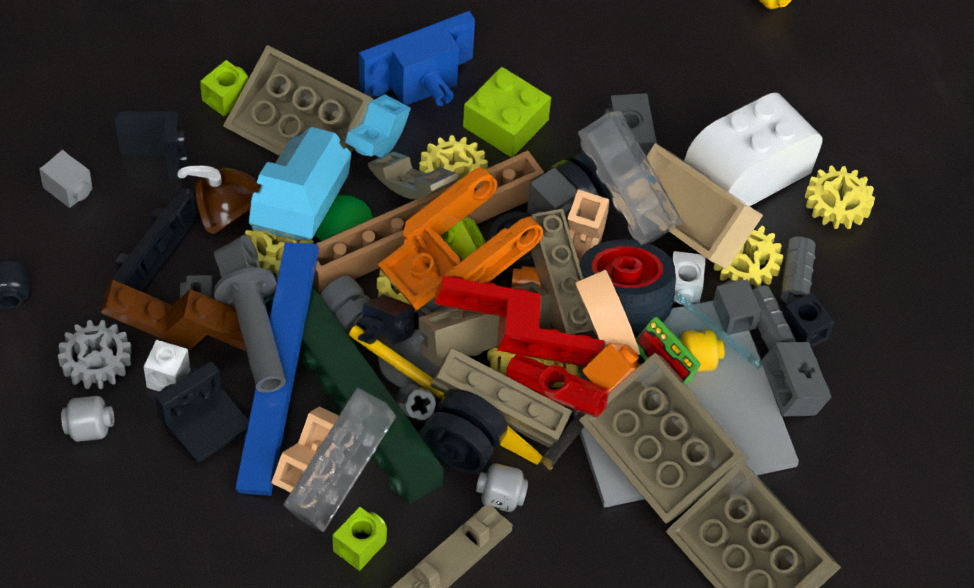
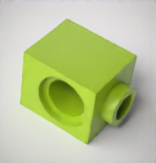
[200,60,249,117]
[333,507,387,571]

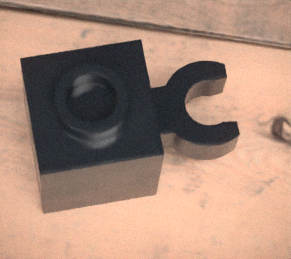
[358,294,415,346]

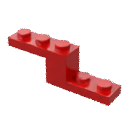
[434,276,604,367]

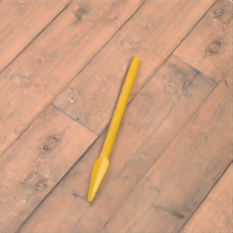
[349,325,553,471]

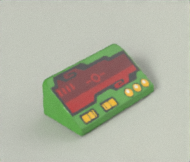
[636,317,701,385]

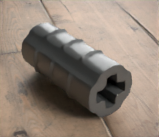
[780,236,816,303]
[752,286,796,350]
[396,383,436,420]

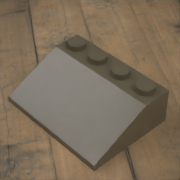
[223,45,374,156]
[579,353,750,524]
[666,461,841,588]

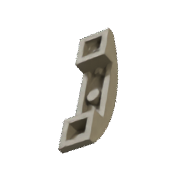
[368,152,458,199]

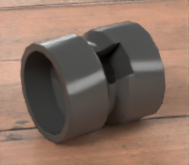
[319,275,371,338]

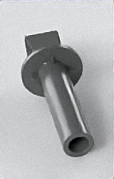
[214,235,286,393]

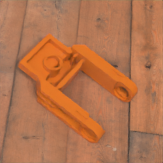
[378,168,543,311]

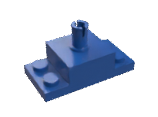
[359,11,475,106]

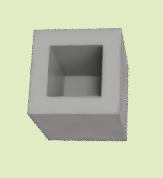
[39,150,93,208]

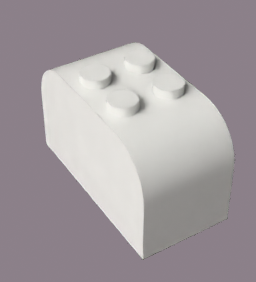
[684,93,822,206]

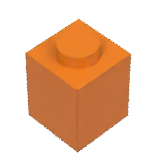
[582,343,640,393]

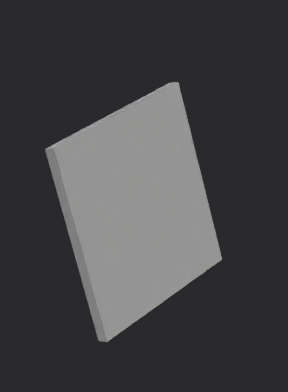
[571,300,799,508]

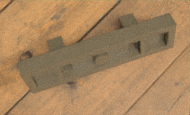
[391,505,513,588]

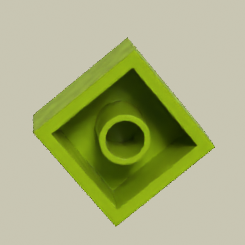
[463,67,551,158]

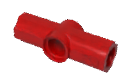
[505,354,609,418]

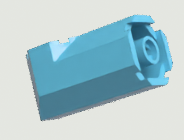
[249,127,351,240]

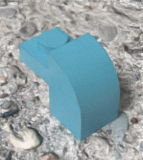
[345,94,411,157]

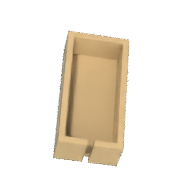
[623,143,763,269]

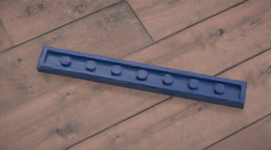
[235,242,319,496]

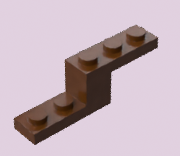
[100,280,246,351]

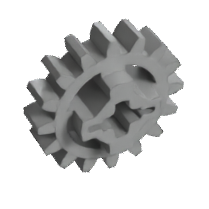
[58,320,132,389]

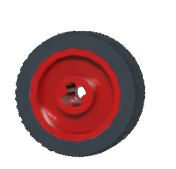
[580,239,676,332]

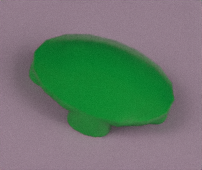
[314,195,373,241]

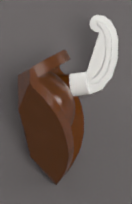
[177,166,261,234]

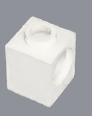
[672,251,706,305]
[144,340,190,391]

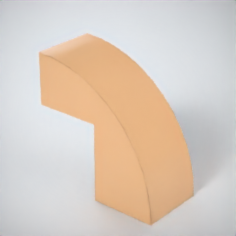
[567,189,609,265]
[575,270,640,355]
[271,407,349,498]

